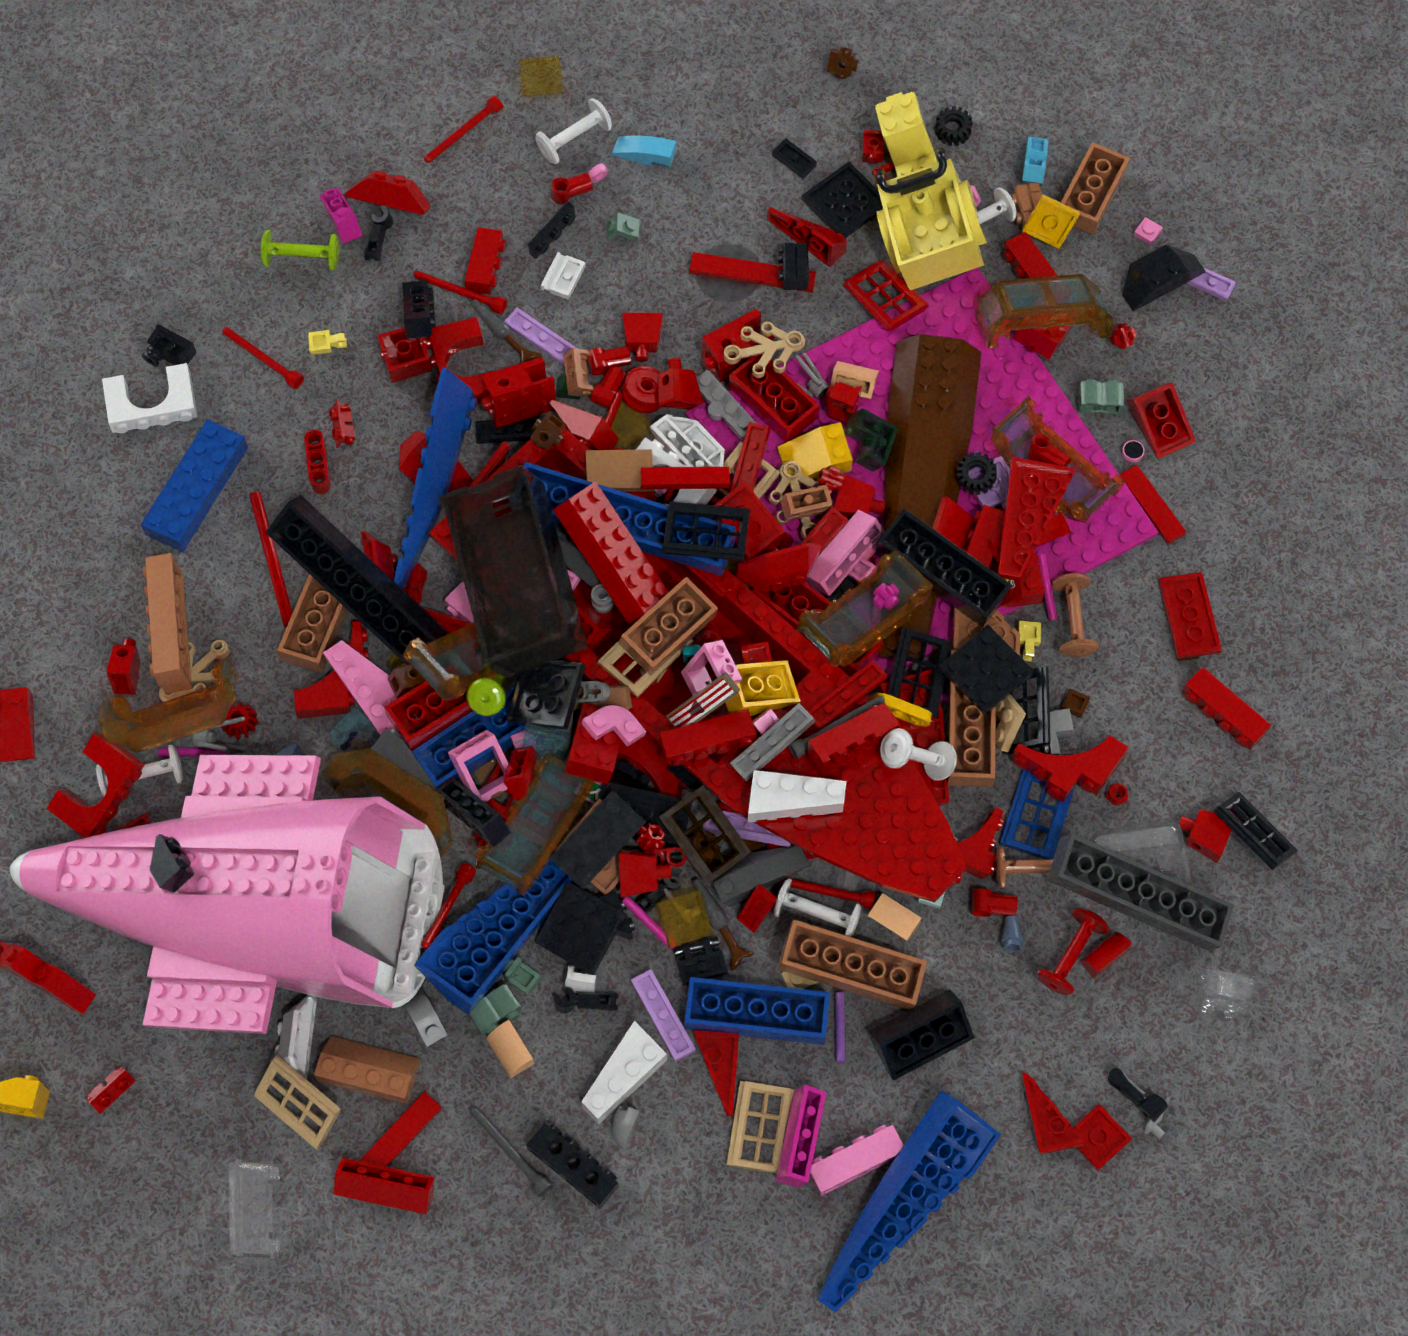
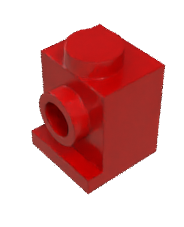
[862,130,884,164]

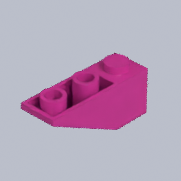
[319,188,362,244]

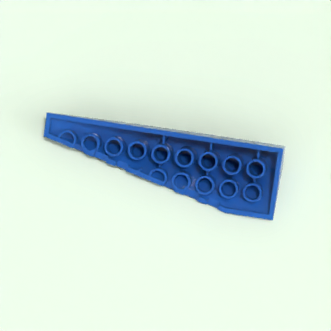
[394,368,477,589]
[414,847,573,1015]
[818,1091,1001,1312]

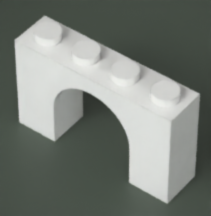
[102,363,198,433]
[636,437,717,505]

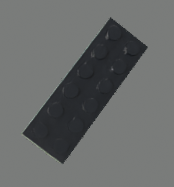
[875,508,1012,627]

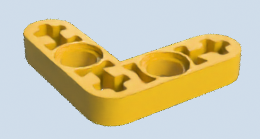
[868,693,932,727]

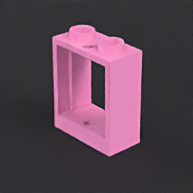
[681,640,742,695]
[448,730,508,802]

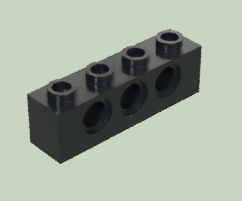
[402,280,436,339]
[435,776,511,847]
[526,1123,618,1209]

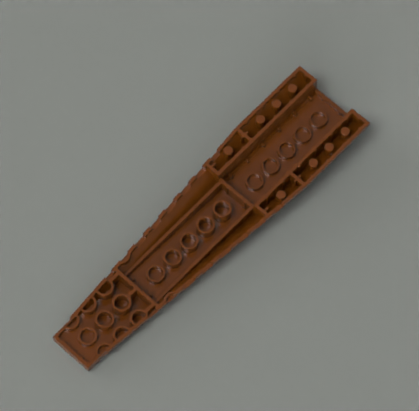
[880,334,981,662]

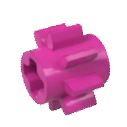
[873,583,900,610]

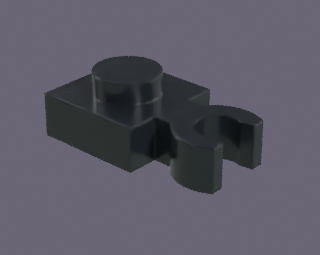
[613,759,650,789]

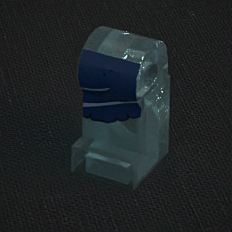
[330,707,373,750]

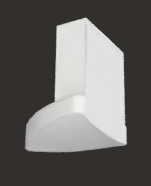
[565,964,596,994]

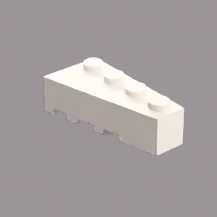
[748,770,846,823]
[582,1021,667,1125]

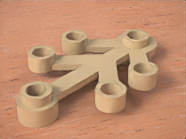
[724,322,805,378]
[769,461,830,539]
[159,640,230,705]

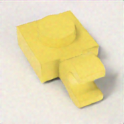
[308,330,347,355]
[1017,621,1041,662]

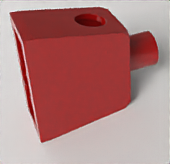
[622,313,663,362]
[658,358,703,410]
[834,474,886,520]
[106,638,141,695]
[1177,810,1232,863]
[619,850,672,897]

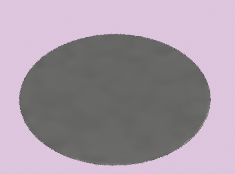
[695,244,759,302]

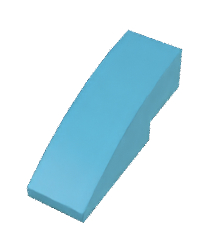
[612,136,677,167]
[1022,136,1048,184]

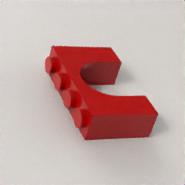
[426,317,492,404]
[46,733,145,838]

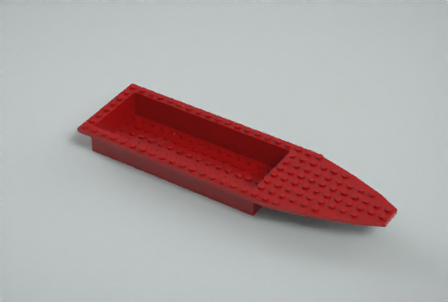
[428,428,967,903]

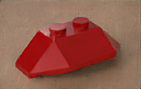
[345,171,430,215]
[399,431,473,500]
[361,531,398,581]
[734,543,821,592]

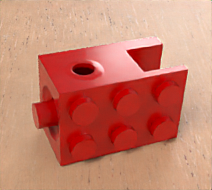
[702,308,775,383]
[480,357,556,428]
[714,481,791,559]

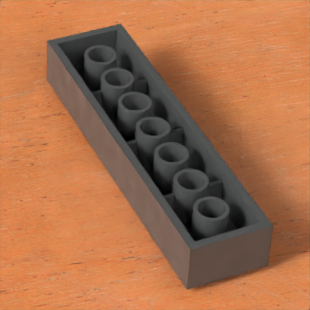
[1047,833,1234,951]

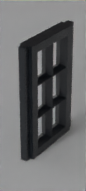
[663,501,750,561]
[887,628,952,718]
[1002,667,1051,754]
[1213,792,1298,870]

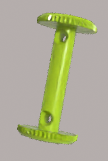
[261,230,340,271]
[466,660,513,716]

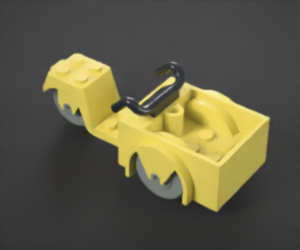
[875,92,987,290]

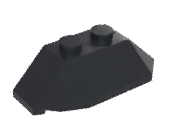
[1122,245,1205,311]

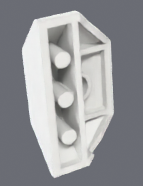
[650,414,725,467]
[275,995,317,1080]

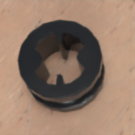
[142,347,164,367]

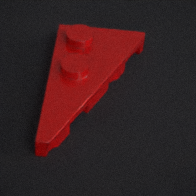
[694,1030,739,1117]
[1022,1072,1085,1155]

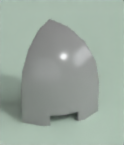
[611,1106,640,1150]

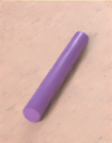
[835,992,845,1063]

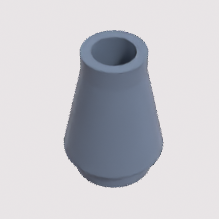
[1001,916,1024,952]

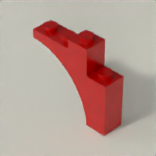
[294,621,373,719]
[617,734,688,798]
[1011,735,1129,803]
[949,807,1004,889]
[0,941,96,1014]

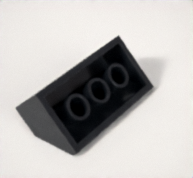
[868,989,975,1081]

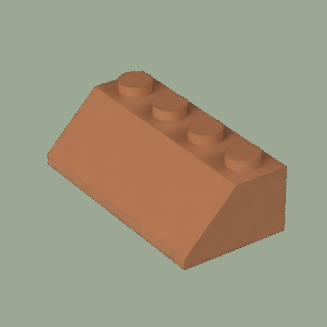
[314,1036,421,1104]

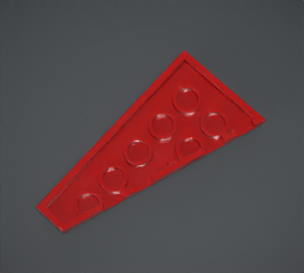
[997,457,1077,581]
[878,668,949,806]

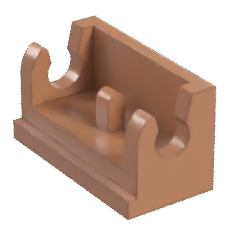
[564,348,594,397]

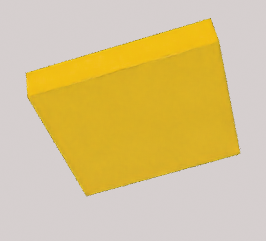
[1022,194,1080,249]

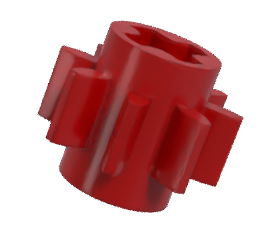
[1109,323,1137,349]
[817,465,844,494]
[636,823,666,853]

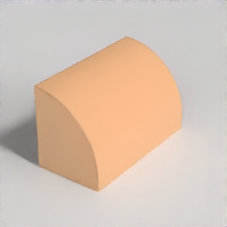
[831,361,879,399]
[868,893,922,941]
[486,1020,534,1079]

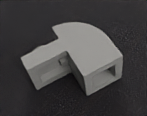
[1036,709,1074,755]
[403,988,447,1047]

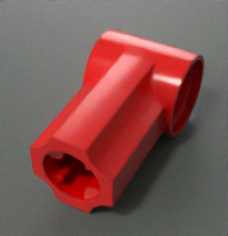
[551,173,593,204]
[587,346,631,376]
[590,366,627,409]
[1027,434,1072,467]
[971,889,1018,917]

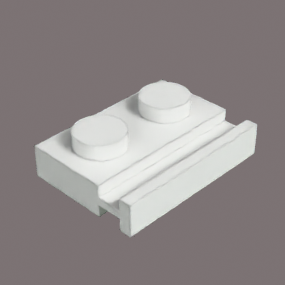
[540,252,586,300]

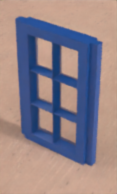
[1000,770,1075,860]

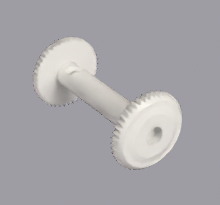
[536,99,612,164]
[977,187,1017,224]
[880,728,957,781]
[96,744,183,797]
[774,879,862,937]

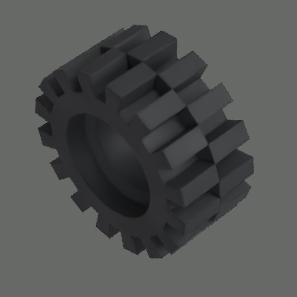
[935,106,973,146]
[957,452,997,495]

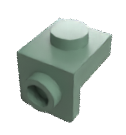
[606,213,639,241]
[504,957,541,996]

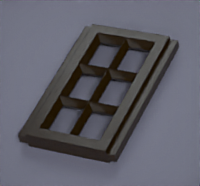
[658,785,751,885]

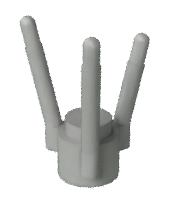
[795,353,829,399]
[193,717,246,751]

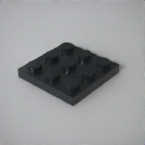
[802,161,883,238]
[938,624,1034,715]
[506,658,586,730]
[535,881,627,975]

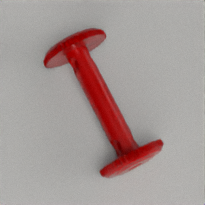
[1037,908,1109,995]

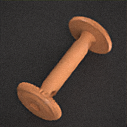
[1052,573,1099,658]
[995,847,1053,888]

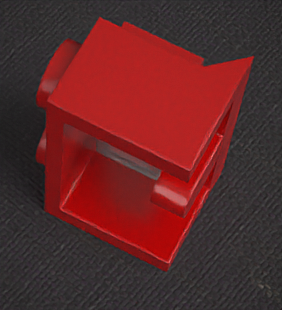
[825,382,862,425]

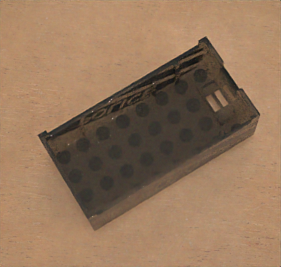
[439,465,588,678]

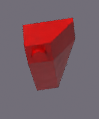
[767,207,847,268]

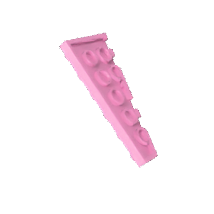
[323,640,415,754]

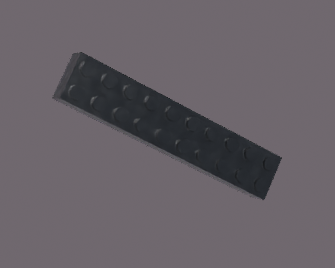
[265,495,463,681]

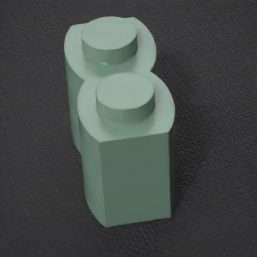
[1078,379,1124,414]
[469,984,522,1036]

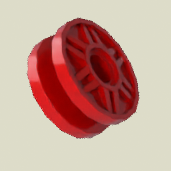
[621,366,661,414]

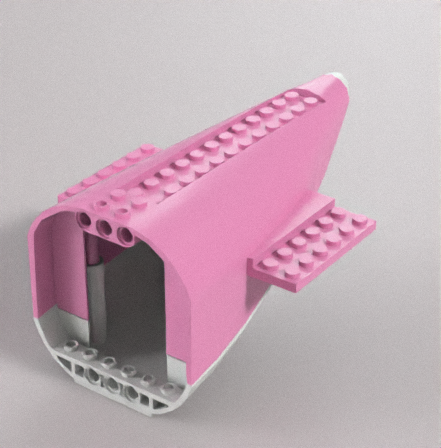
[10,755,445,1034]

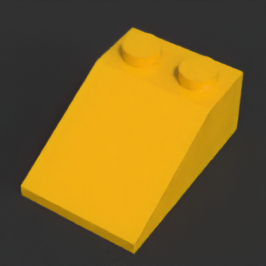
[777,422,853,486]
[725,660,801,716]
[0,1075,50,1119]

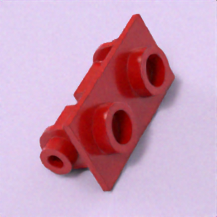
[329,400,355,448]
[402,562,427,605]
[86,1066,135,1114]

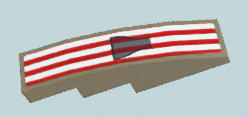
[666,672,740,728]

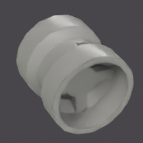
[591,584,614,613]

